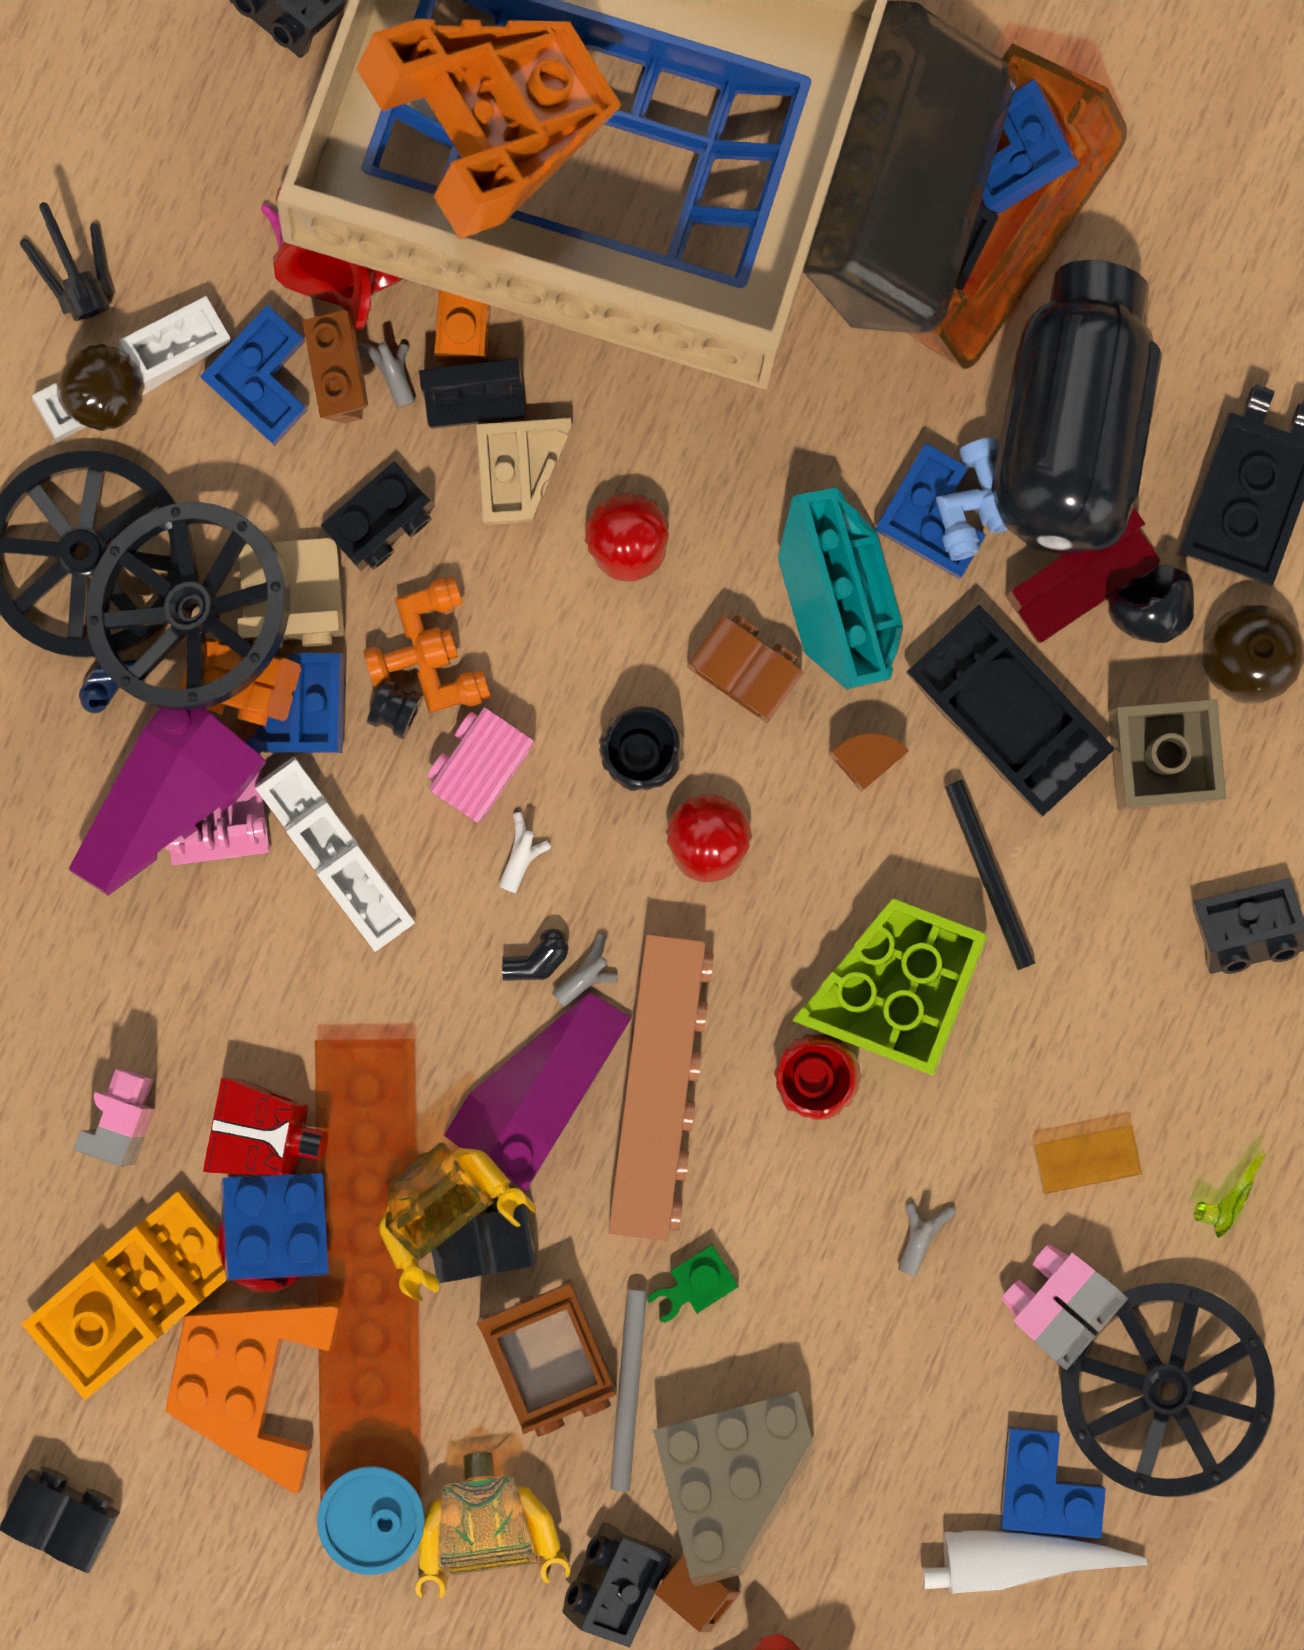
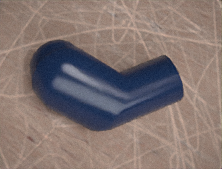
[79,659,146,713]

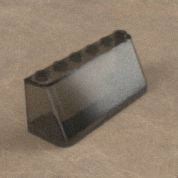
[803,1,1016,333]

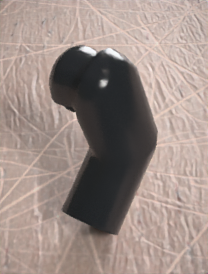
[502,928,569,981]

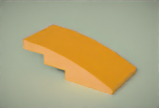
[21,1188,226,1400]

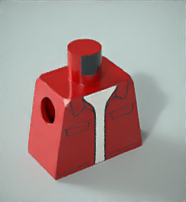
[203,1078,328,1175]

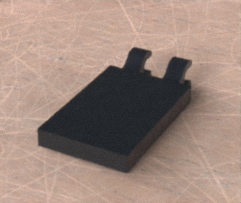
[1177,384,1304,586]

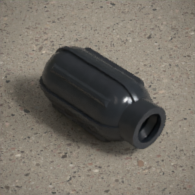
[991,260,1162,554]

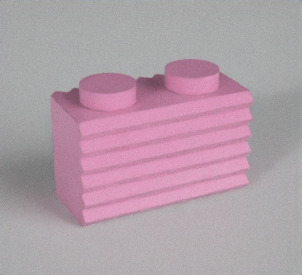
[427,707,535,825]

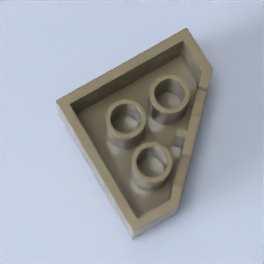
[653,1391,815,1587]

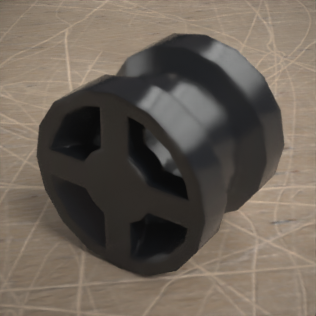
[366,679,423,739]

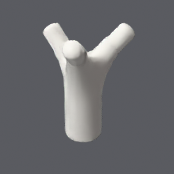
[498,812,551,893]

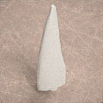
[922,1530,1147,1593]

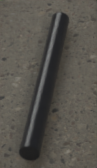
[944,779,1036,970]

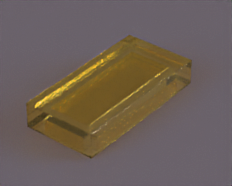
[1033,1125,1142,1194]

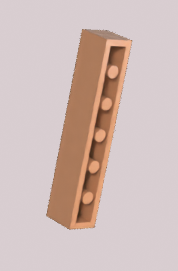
[608,934,714,1241]

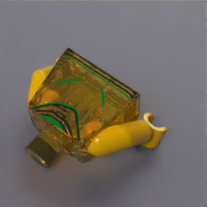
[379,1142,536,1302]
[415,1452,570,1598]

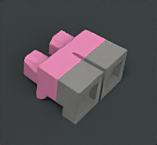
[73,1069,155,1167]
[1002,1245,1128,1370]

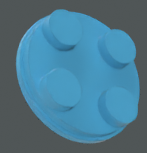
[317,1466,425,1575]

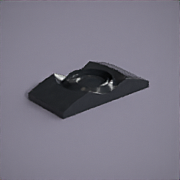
[906,605,1115,817]

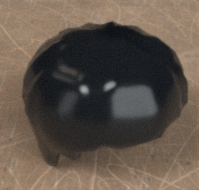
[1108,565,1194,643]
[599,706,684,791]

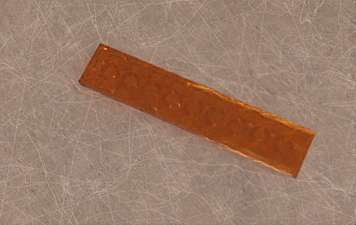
[315,1038,422,1503]

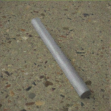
[610,1288,647,1491]

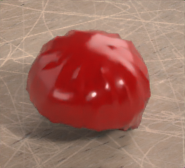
[585,493,669,582]
[666,794,752,882]
[774,1034,861,1120]

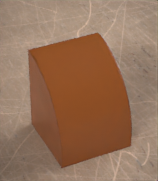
[829,733,909,792]
[654,1554,741,1632]

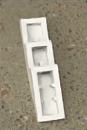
[32,296,231,443]
[254,756,415,952]

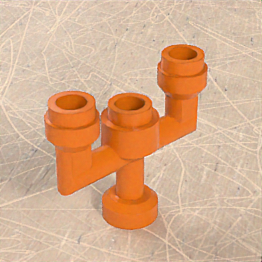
[363,576,491,713]

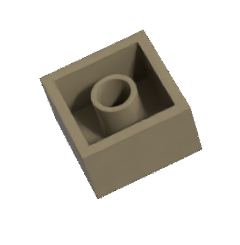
[1109,699,1226,810]

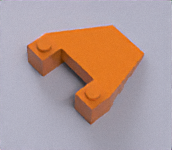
[357,19,621,239]

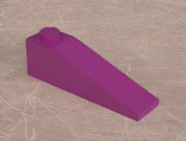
[68,708,266,896]
[444,992,632,1191]

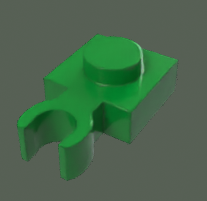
[647,1243,739,1323]

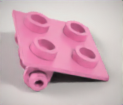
[165,771,270,866]

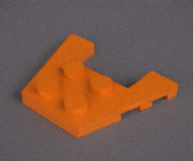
[165,1302,343,1494]

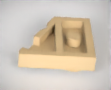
[476,418,572,525]

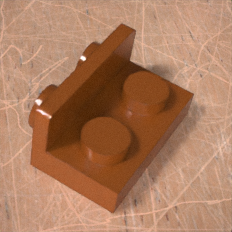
[302,310,368,423]

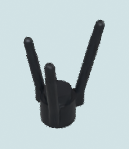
[20,202,114,322]

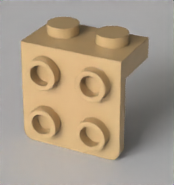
[237,538,345,649]

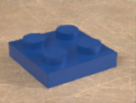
[221,1173,328,1281]

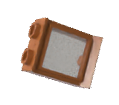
[477,1279,617,1437]

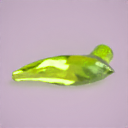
[1193,1152,1266,1238]

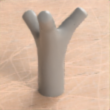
[359,342,415,409]
[552,934,617,1007]
[898,1203,956,1276]

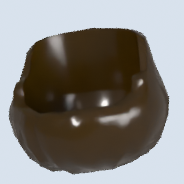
[57,344,145,431]

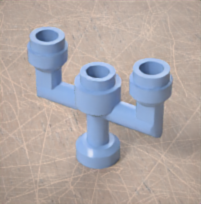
[936,438,1008,561]

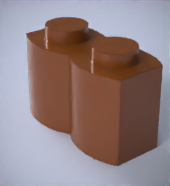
[687,614,804,723]

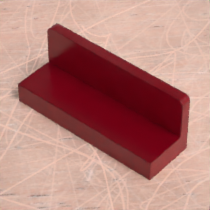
[1006,508,1160,643]

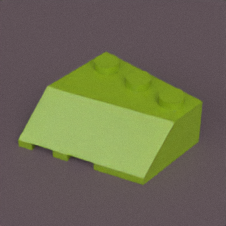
[792,898,989,1076]

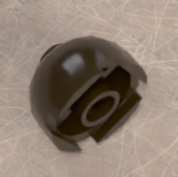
[1203,605,1304,703]

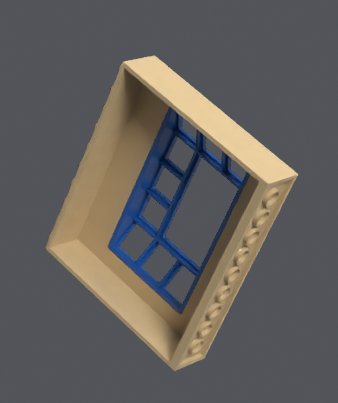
[277,0,889,390]

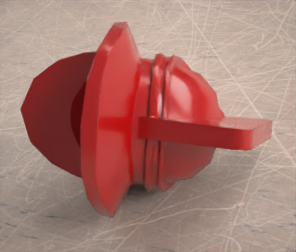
[273,186,403,331]

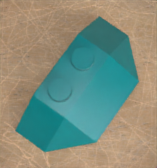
[778,487,903,690]

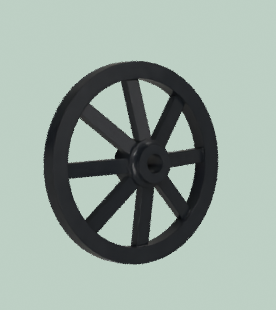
[0,451,182,659]
[86,502,290,711]
[1061,1283,1275,1498]

